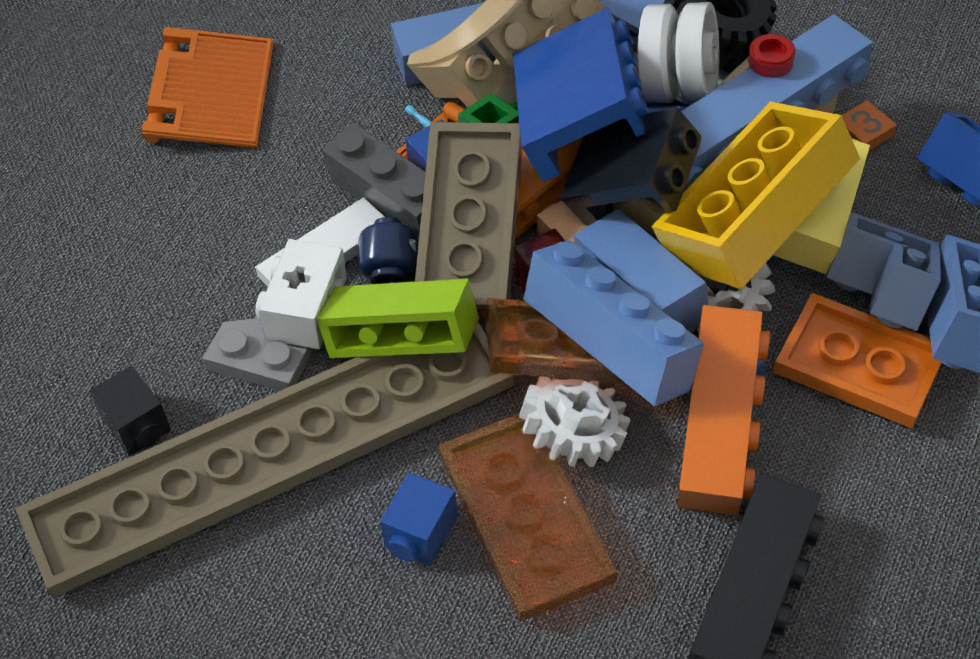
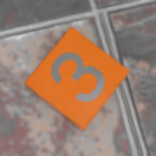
[842,100,897,150]

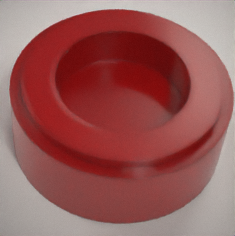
[748,34,796,78]

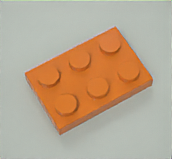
[773,293,943,429]

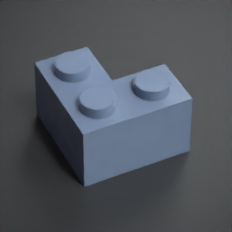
[826,212,941,331]

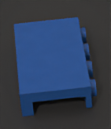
[513,7,649,182]

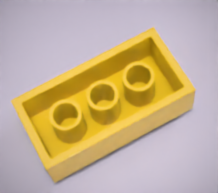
[651,101,860,289]

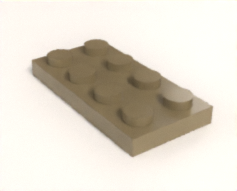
[415,122,523,310]

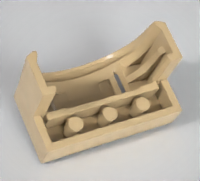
[407,0,605,108]

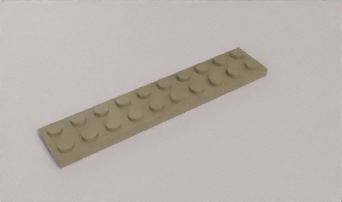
[15,323,514,599]

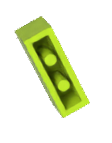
[317,278,479,358]

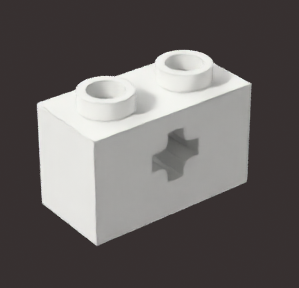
[255,239,347,349]

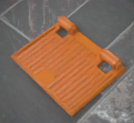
[141,27,274,148]

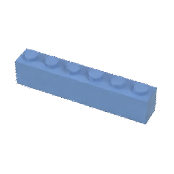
[681,14,873,193]

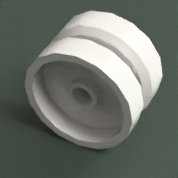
[638,2,719,104]

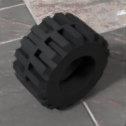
[663,0,777,73]

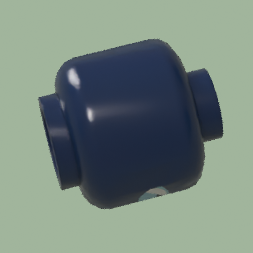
[358,217,418,284]

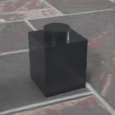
[89,365,171,456]

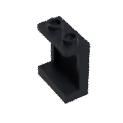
[560,107,702,226]

